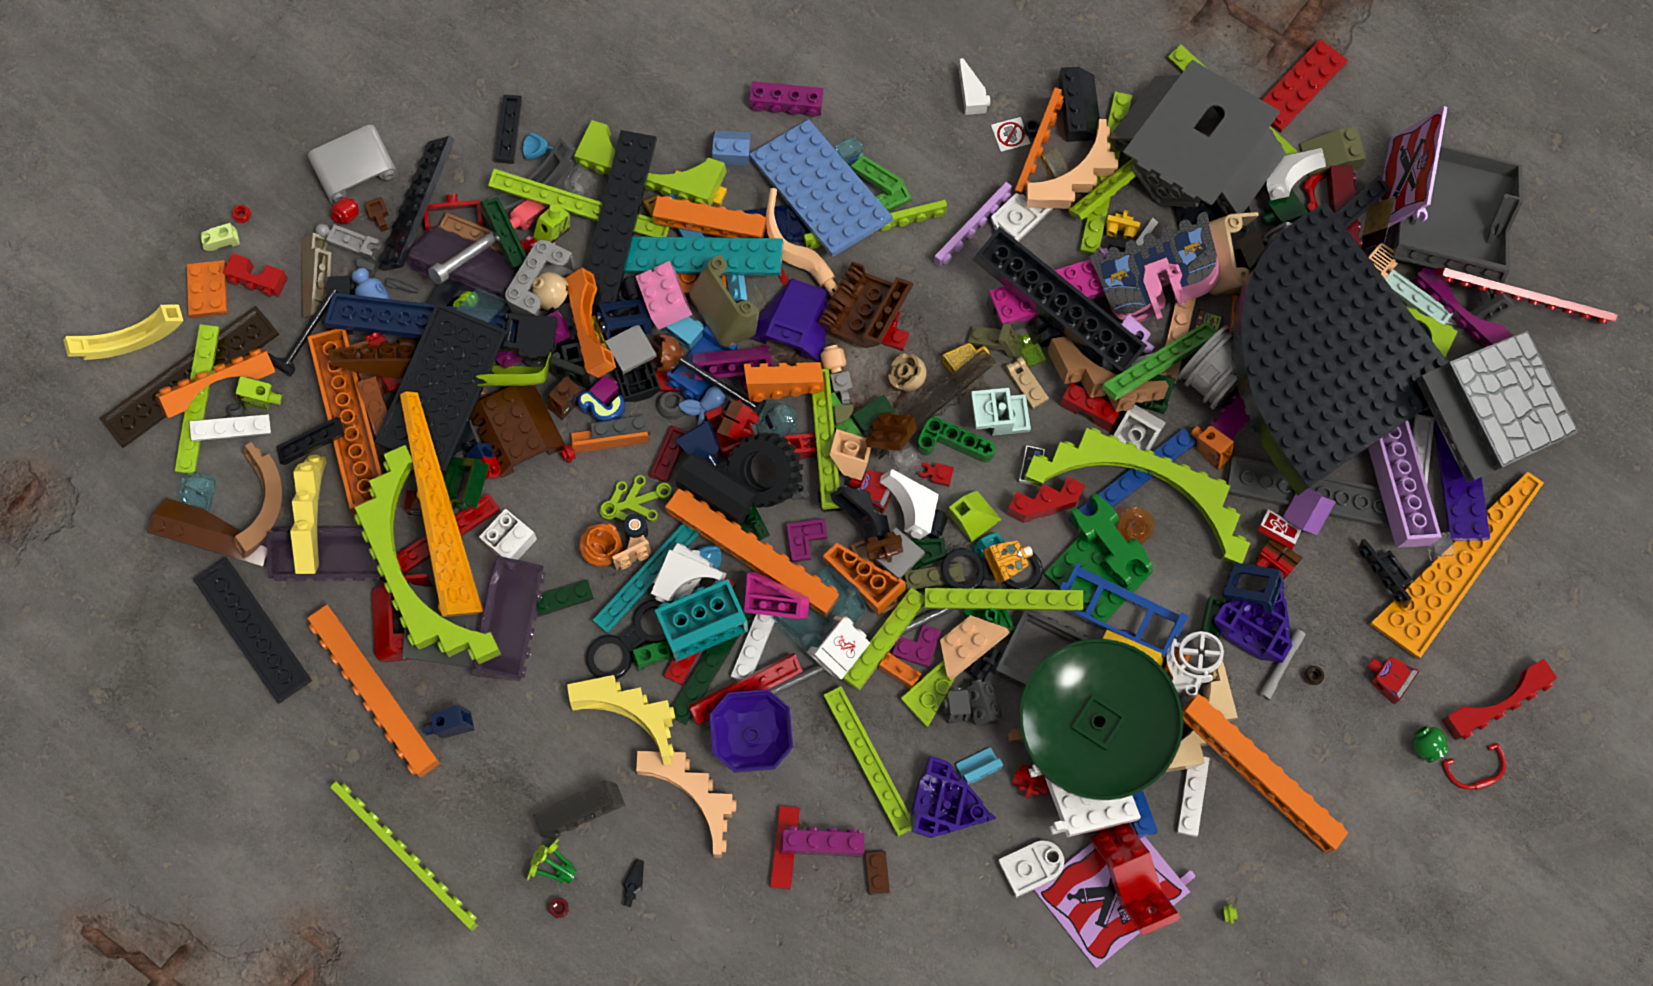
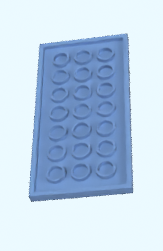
[749,119,893,257]

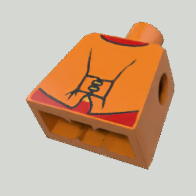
[1191,426,1234,470]

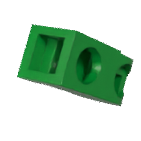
[632,641,672,671]

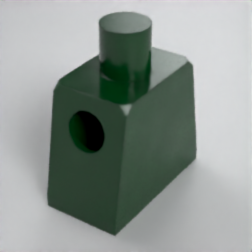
[1260,189,1309,227]

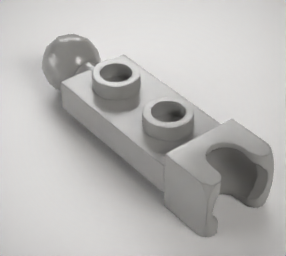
[315,223,381,261]

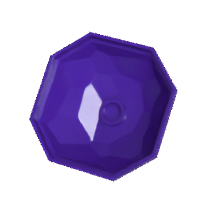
[710,689,793,773]

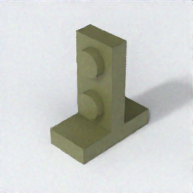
[968,323,1020,358]

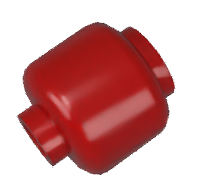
[331,197,359,225]

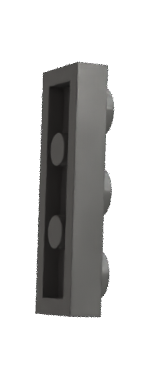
[591,415,650,439]

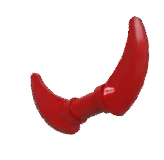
[1303,174,1327,211]

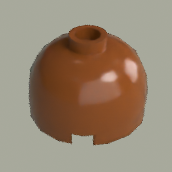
[652,334,684,372]

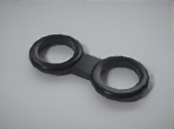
[941,548,1043,589]
[586,599,670,680]

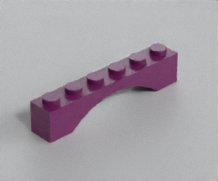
[1412,266,1513,348]

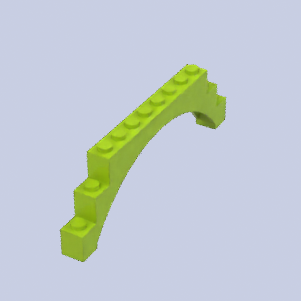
[1024,428,1250,565]
[354,445,501,664]

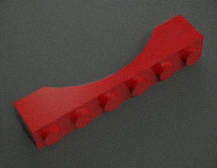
[1442,659,1558,740]

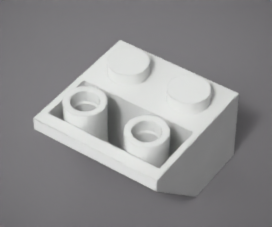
[479,509,537,567]

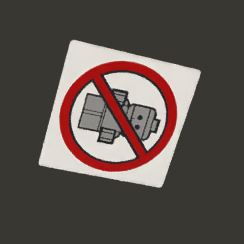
[991,117,1030,152]

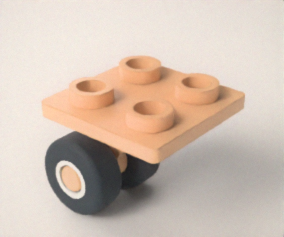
[612,514,651,570]

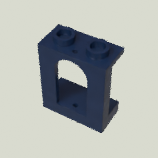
[596,298,652,340]
[1222,562,1283,613]

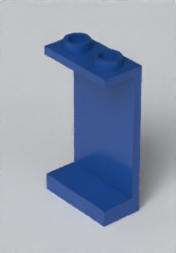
[667,325,737,401]

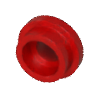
[232,205,251,223]
[559,444,576,463]

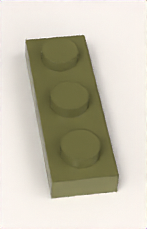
[904,563,965,592]

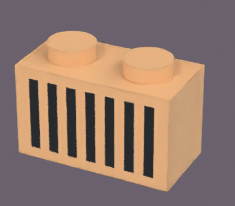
[1369,243,1398,279]

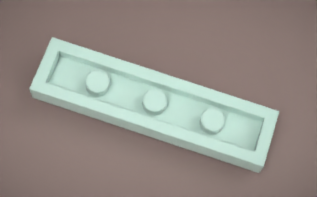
[1385,270,1453,324]

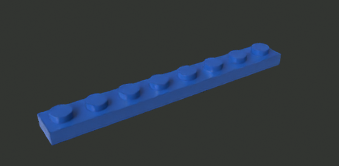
[1068,428,1197,528]

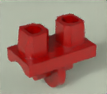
[1012,764,1049,799]

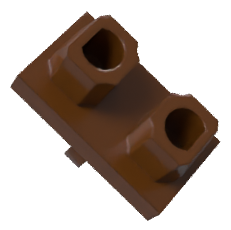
[867,531,903,563]

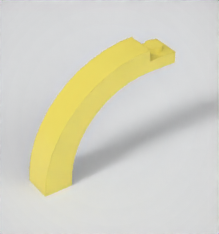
[63,305,183,360]

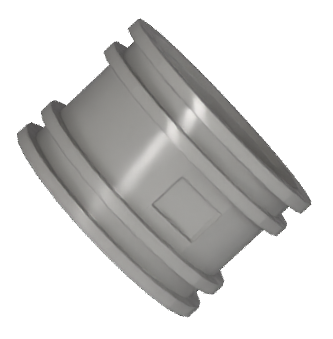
[1177,325,1239,410]

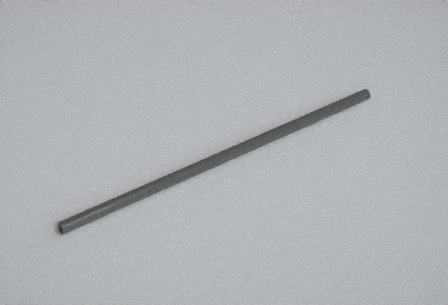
[705,585,987,727]

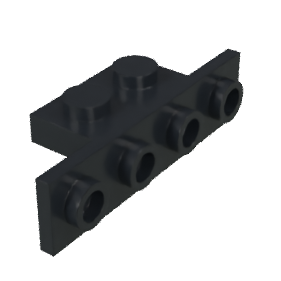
[1358,538,1413,609]

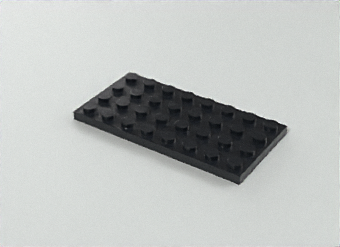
[375,303,508,472]

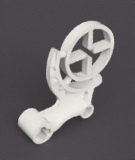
[1167,631,1224,702]

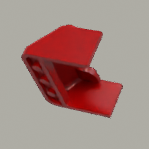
[372,573,432,662]

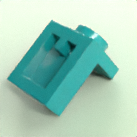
[973,532,1004,559]

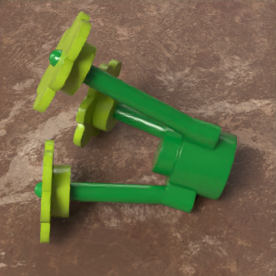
[527,838,577,884]

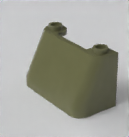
[689,254,759,347]

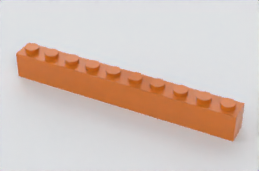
[665,489,839,618]
[308,604,440,778]
[1182,694,1349,854]

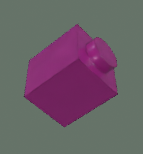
[589,375,620,406]

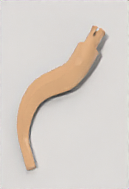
[766,188,838,297]

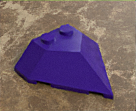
[1214,581,1292,663]
[910,756,996,838]

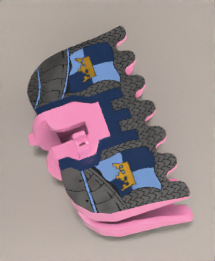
[1089,212,1220,323]

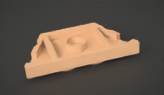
[940,615,1009,681]

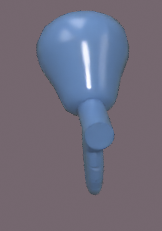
[678,386,728,426]

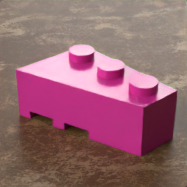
[744,572,809,619]

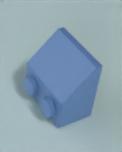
[712,131,751,166]

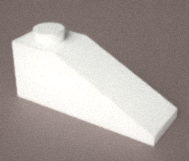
[958,59,990,115]

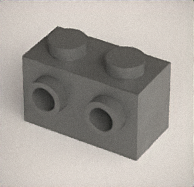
[942,687,971,724]

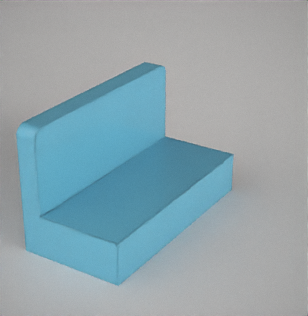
[956,748,1003,785]

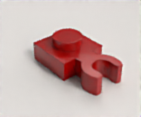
[919,462,954,487]

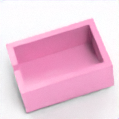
[636,261,692,330]

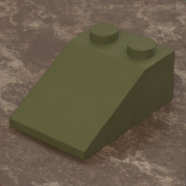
[1299,127,1366,177]

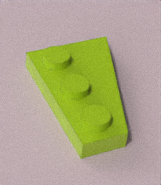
[901,660,957,729]

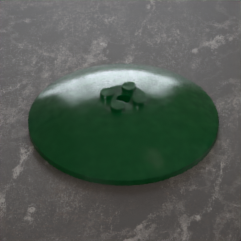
[1019,639,1183,801]

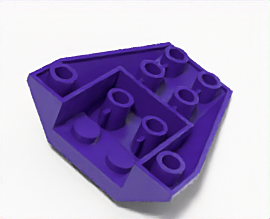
[750,279,827,362]

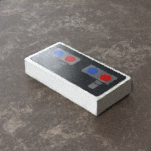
[1019,445,1045,486]

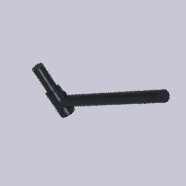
[267,288,338,376]
[678,356,766,415]

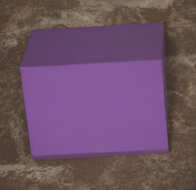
[1283,488,1336,535]

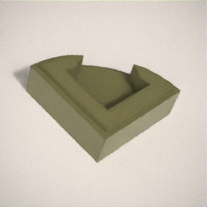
[834,405,853,426]

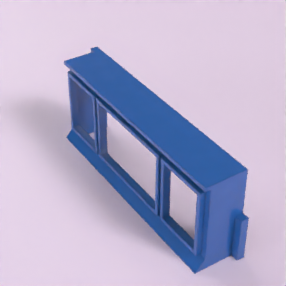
[1059,562,1189,659]

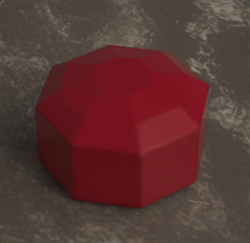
[549,898,569,919]

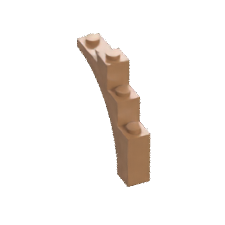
[1047,337,1169,412]

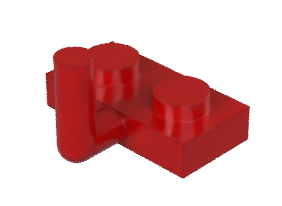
[881,311,910,351]

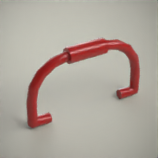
[1442,743,1507,790]

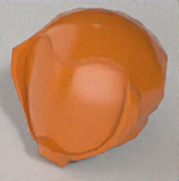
[579,523,623,567]

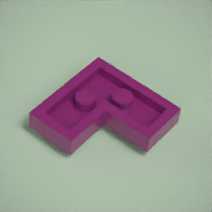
[786,518,828,563]
[892,624,941,668]

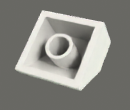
[1114,405,1166,451]

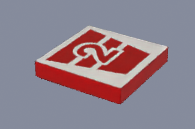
[1258,509,1302,549]

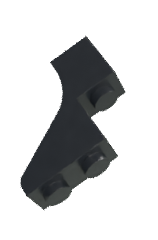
[830,486,890,542]

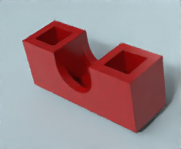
[223,253,288,297]
[1060,383,1121,432]

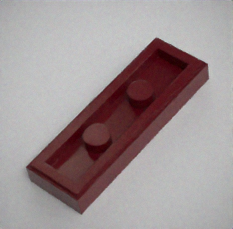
[649,425,688,483]

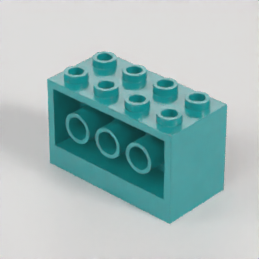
[655,579,748,662]

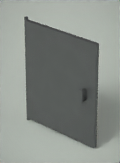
[402,582,477,668]

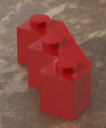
[1006,476,1086,523]

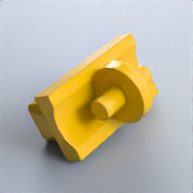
[1104,210,1140,240]

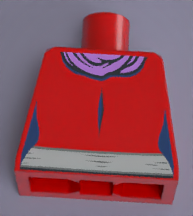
[849,470,892,514]
[1367,657,1419,705]

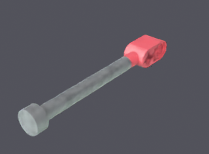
[428,200,548,284]

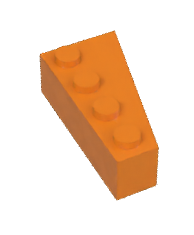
[744,362,824,402]
[823,543,906,616]

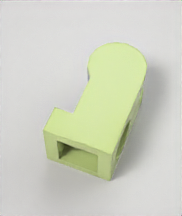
[200,223,240,251]

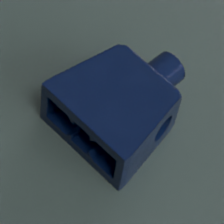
[676,419,721,465]
[423,705,475,738]

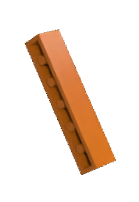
[652,196,766,238]

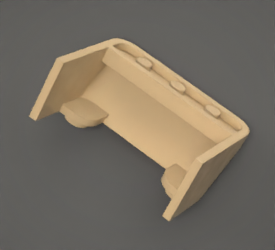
[1209,212,1259,296]

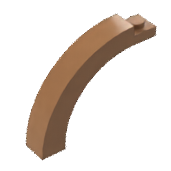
[233,442,282,559]

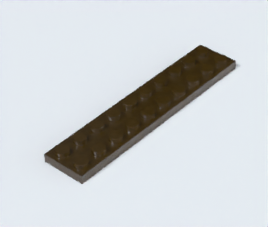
[99,306,279,448]

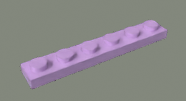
[934,182,1012,268]

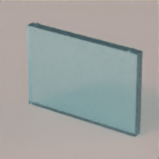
[456,288,507,323]

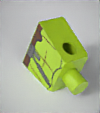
[533,204,570,243]
[236,376,283,410]

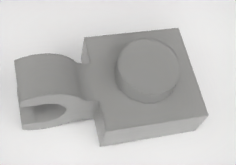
[830,371,853,405]

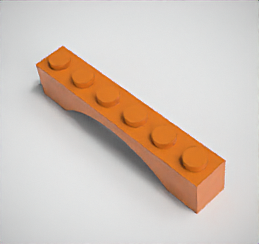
[565,268,616,378]
[155,348,275,418]

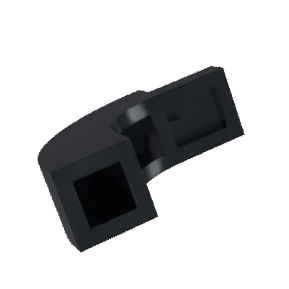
[553,302,584,363]

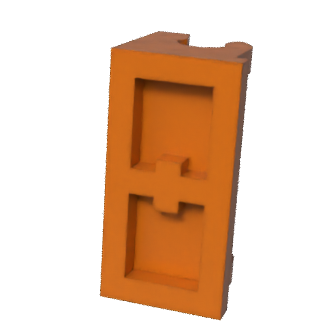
[878,652,922,690]

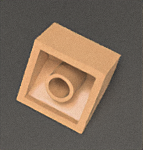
[830,429,871,480]

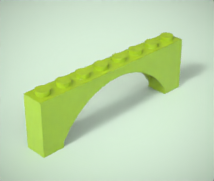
[574,120,727,206]

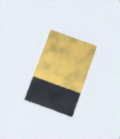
[1362,196,1395,250]

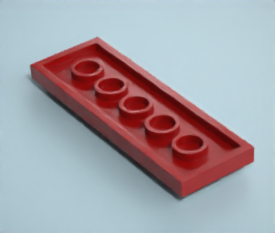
[1262,39,1348,133]

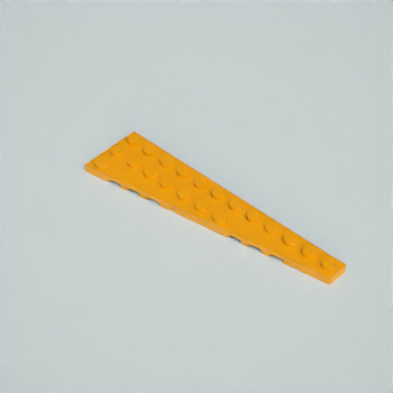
[400,392,483,617]
[1369,472,1544,660]

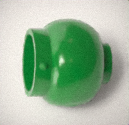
[1412,726,1449,763]

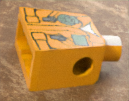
[983,541,1033,584]

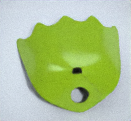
[476,352,551,386]

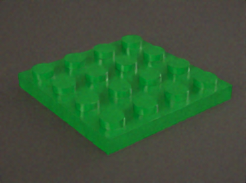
[1044,536,1153,623]

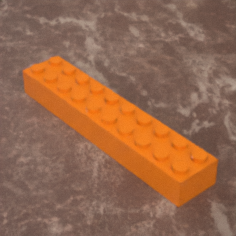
[308,329,384,515]

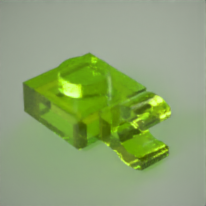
[1019,333,1046,368]

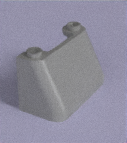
[308,125,398,205]

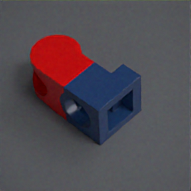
[466,443,501,480]

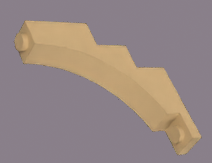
[1166,661,1238,772]

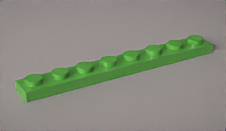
[1102,322,1218,401]

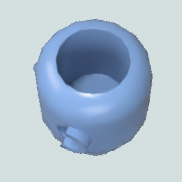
[352,268,391,299]

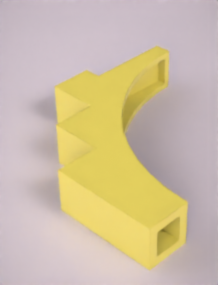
[290,454,326,574]
[567,675,675,765]

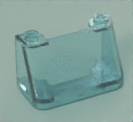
[772,565,867,659]

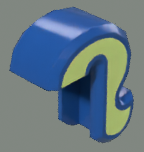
[578,391,625,422]

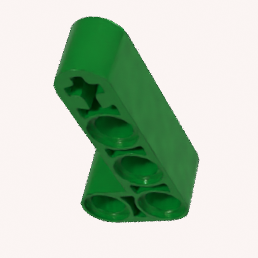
[917,417,995,463]

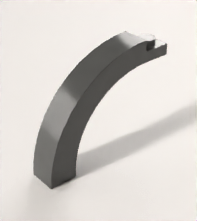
[480,137,576,221]

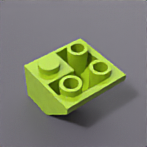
[947,491,1002,543]

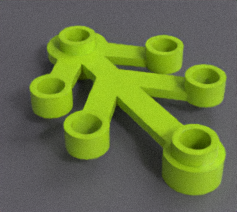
[600,475,672,522]

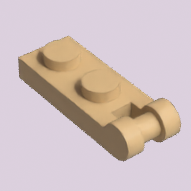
[1005,357,1049,410]

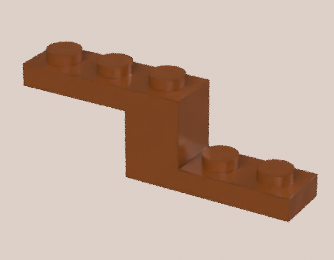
[349,340,388,437]

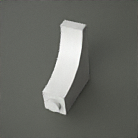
[1267,148,1326,200]
[880,469,939,540]
[651,550,727,603]

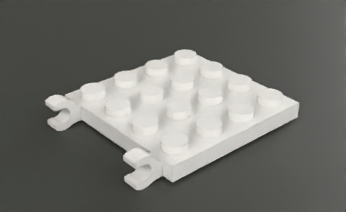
[1029,765,1141,837]

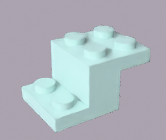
[971,388,1031,436]

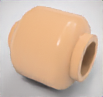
[820,345,847,374]

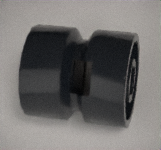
[1029,315,1062,347]

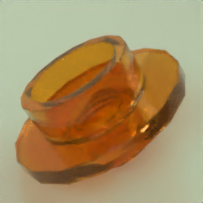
[1117,507,1155,543]

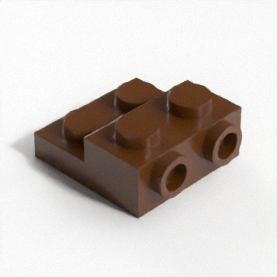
[865,412,917,451]

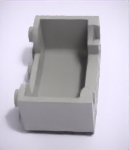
[505,240,576,316]

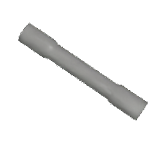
[1259,629,1306,701]

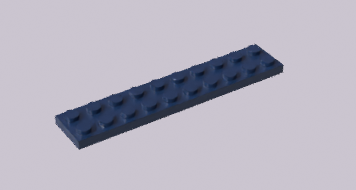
[324,293,519,343]

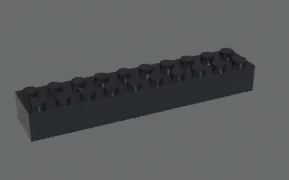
[973,226,1148,375]

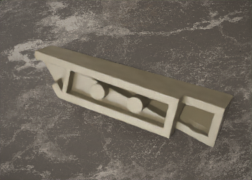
[301,232,332,318]

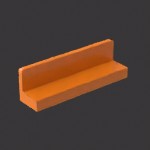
[571,430,650,453]

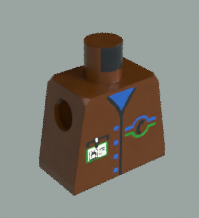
[548,376,584,420]

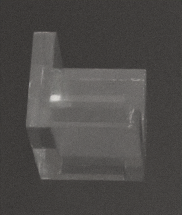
[1427,532,1455,561]

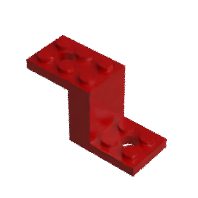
[1090,823,1180,936]

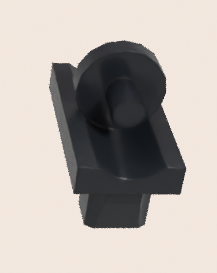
[966,647,1001,682]

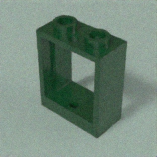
[443,458,489,511]

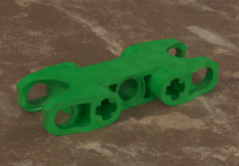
[1069,493,1153,588]

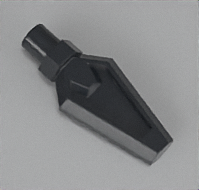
[623,859,644,907]

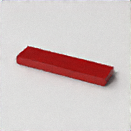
[770,806,800,890]

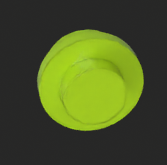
[1224,903,1238,924]

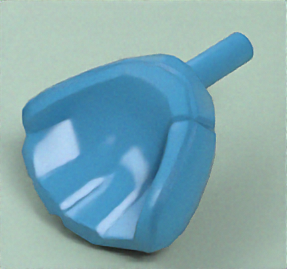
[522,132,554,160]
[698,545,722,569]

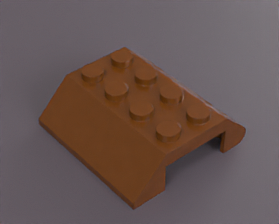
[817,262,914,348]
[471,385,565,477]

